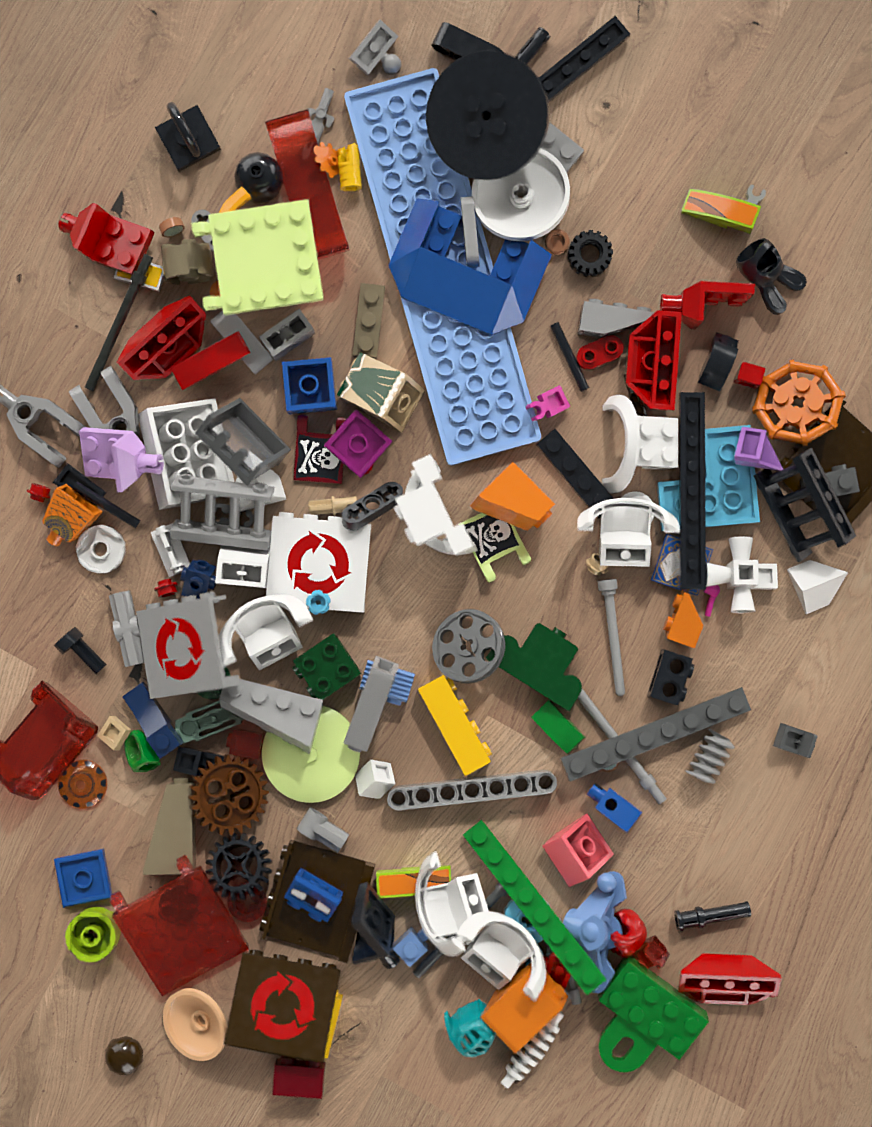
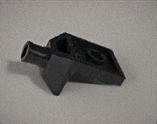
[352,882,400,969]

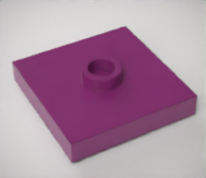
[323,409,393,478]

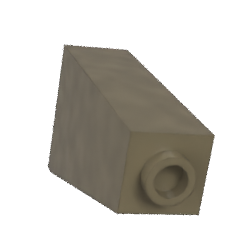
[143,778,196,875]

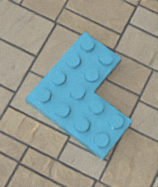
[657,425,760,531]

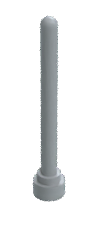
[597,579,625,696]

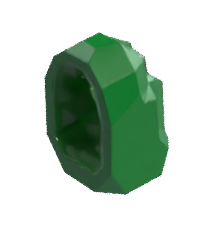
[124,730,161,772]

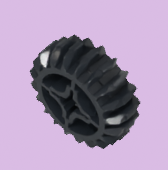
[205,833,272,901]

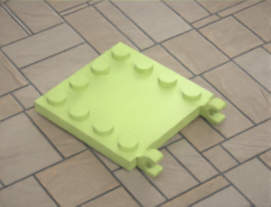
[191,200,324,315]

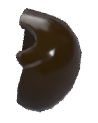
[105,1036,143,1075]

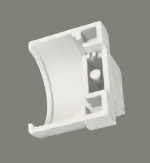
[394,455,478,556]

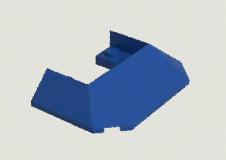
[388,198,552,335]

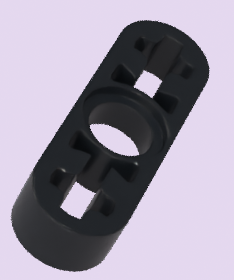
[342,482,403,531]

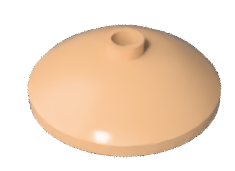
[163,988,227,1061]

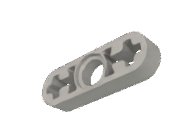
[460,196,479,268]

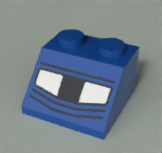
[284,868,343,922]

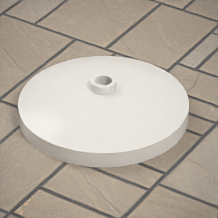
[472,149,570,241]

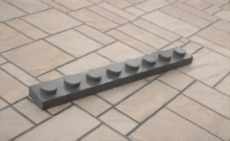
[560,687,751,781]

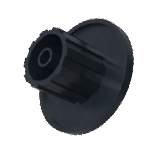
[426,50,550,180]

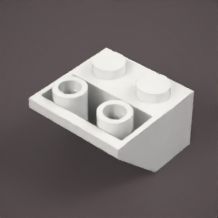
[215,545,270,588]

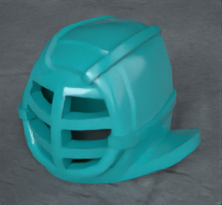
[444,999,496,1057]

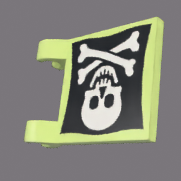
[460,513,531,583]

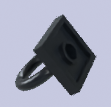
[155,102,221,172]

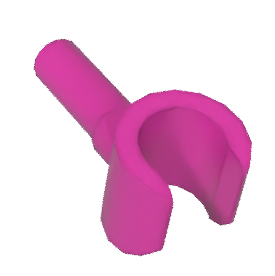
[703,585,720,617]

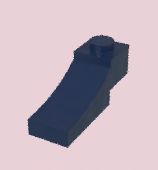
[122,682,184,759]

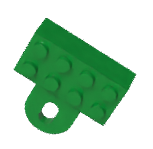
[598,956,709,1072]

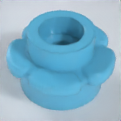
[306,590,331,615]

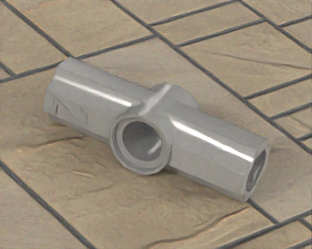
[109,591,144,667]

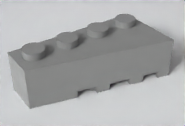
[219,676,323,754]

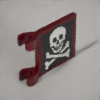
[293,414,346,484]

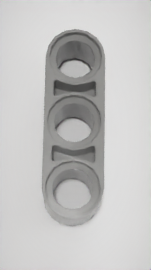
[210,310,274,375]

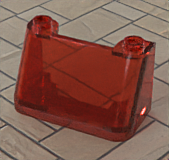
[0,680,98,801]

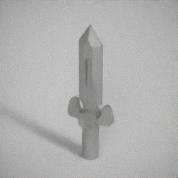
[298,88,334,167]

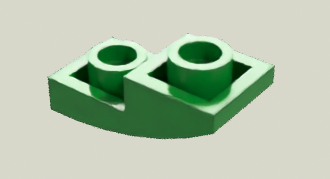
[531,700,586,755]

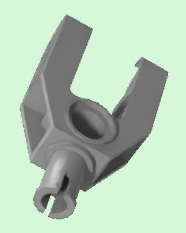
[69,366,140,436]
[0,385,86,468]

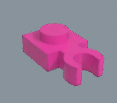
[525,385,570,421]

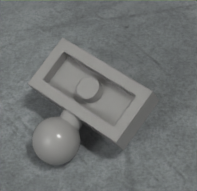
[348,20,401,75]

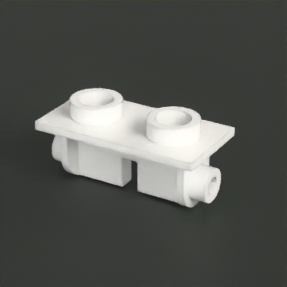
[151,523,190,577]

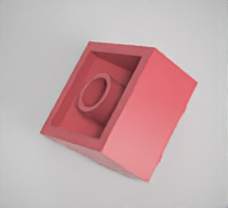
[542,814,614,887]

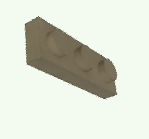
[353,283,385,359]

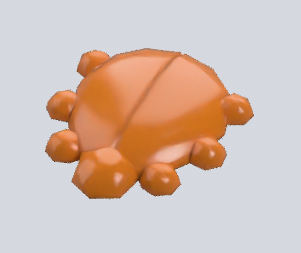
[313,142,339,178]

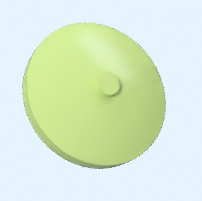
[262,705,360,803]

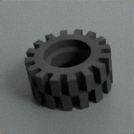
[568,230,613,277]

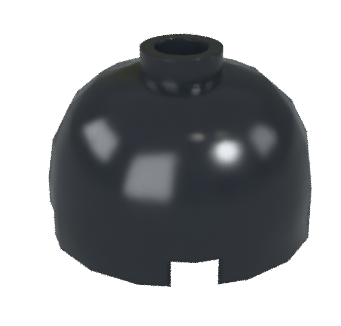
[234,152,284,203]

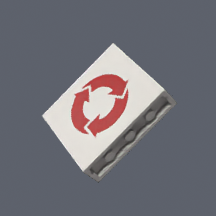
[266,512,372,613]

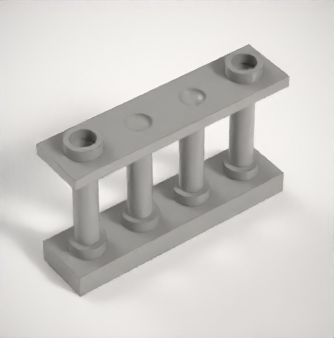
[170,474,275,551]

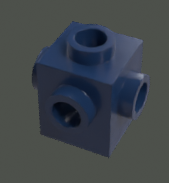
[180,560,217,599]

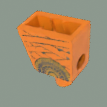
[42,484,103,547]

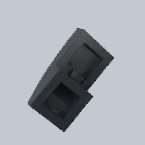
[173,746,225,776]

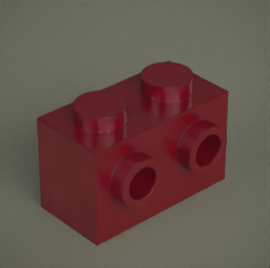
[272,1056,326,1099]

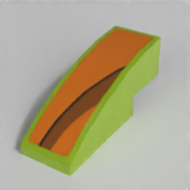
[681,189,761,234]
[376,865,451,898]

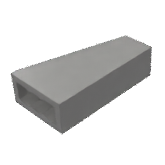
[344,656,399,752]

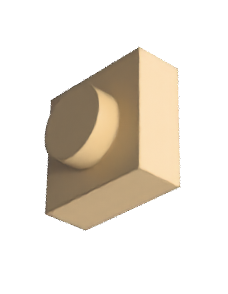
[97,716,132,750]

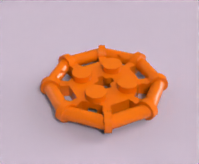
[752,359,846,446]

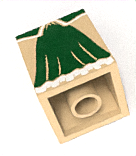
[337,352,425,433]

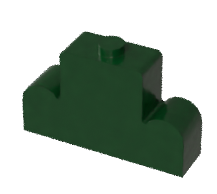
[485,623,582,711]

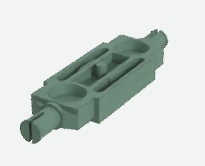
[175,700,244,743]

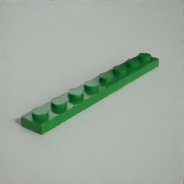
[463,820,607,995]

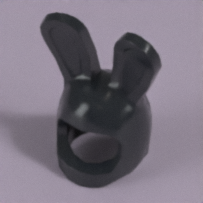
[736,238,807,315]

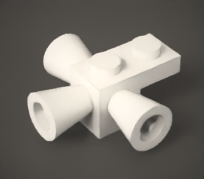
[706,537,778,613]

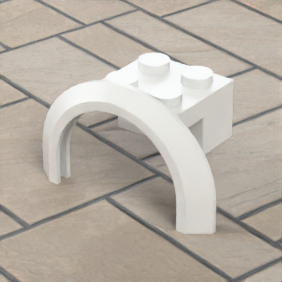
[602,395,678,494]
[578,498,680,567]
[218,594,313,671]
[415,852,488,956]
[456,911,546,1001]

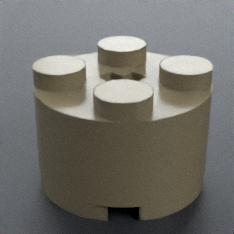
[161,239,213,285]

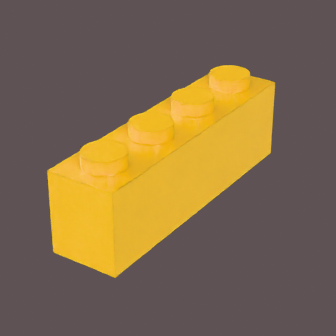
[418,674,492,776]

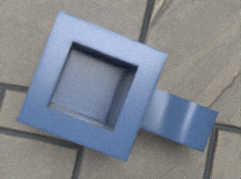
[393,926,428,967]

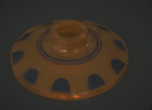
[58,759,108,809]

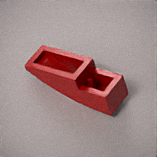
[171,331,251,390]

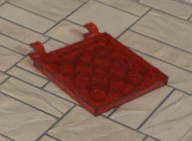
[110,855,249,996]

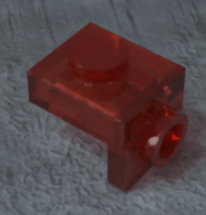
[633,935,670,969]

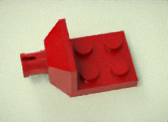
[58,203,155,275]
[660,281,755,330]

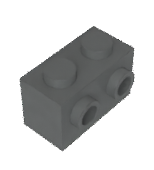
[800,464,860,503]

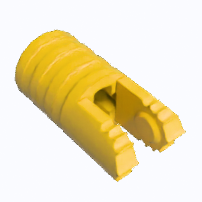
[337,143,362,192]

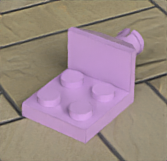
[79,427,164,492]

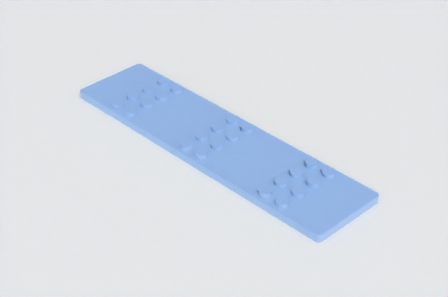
[344,68,541,466]

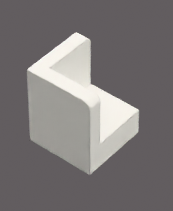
[355,760,395,799]

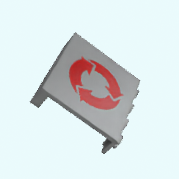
[136,592,240,699]

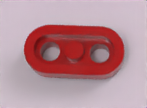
[576,335,624,370]

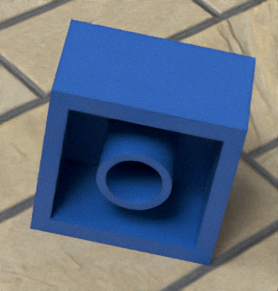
[282,357,337,415]

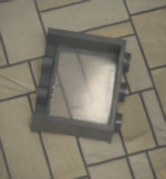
[195,398,291,486]

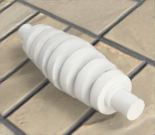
[501,1011,564,1088]

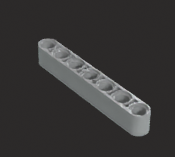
[387,770,557,810]

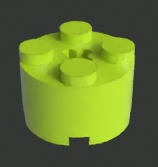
[65,907,121,962]

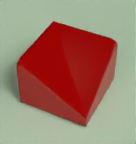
[733,362,766,389]

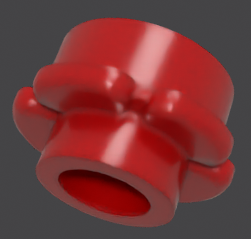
[27,483,51,502]
[154,579,178,598]

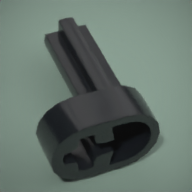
[54,627,107,674]

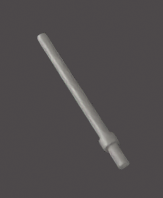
[578,689,667,804]

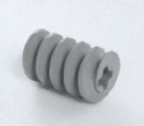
[685,729,735,784]

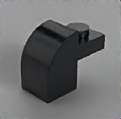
[698,332,739,391]

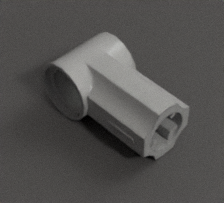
[297,807,349,853]

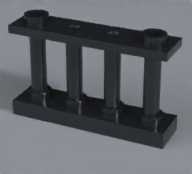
[753,448,856,562]

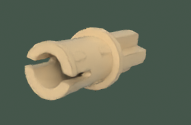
[308,496,357,516]

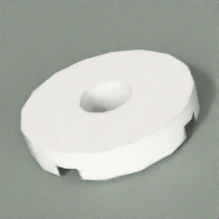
[76,525,126,574]

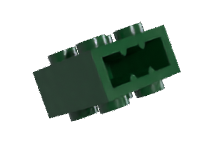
[292,633,362,700]

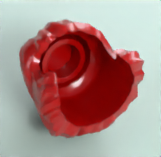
[609,908,647,958]

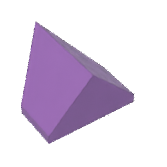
[734,427,783,471]

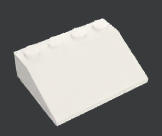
[138,398,234,510]

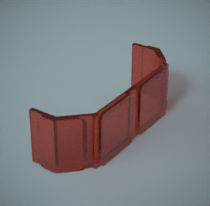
[265,109,350,260]

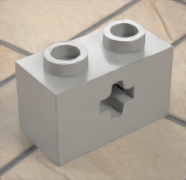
[259,309,316,361]

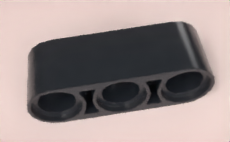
[431,22,504,61]

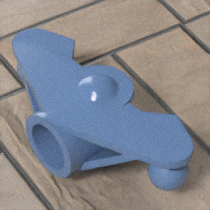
[563,871,627,993]

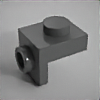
[773,723,817,758]

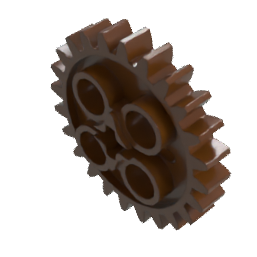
[188,754,269,836]

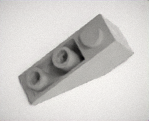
[578,299,654,338]

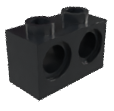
[647,649,695,706]

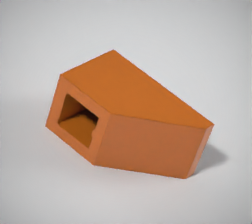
[663,590,703,649]

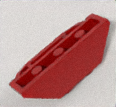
[116,295,207,380]
[626,310,682,411]
[678,953,781,1005]

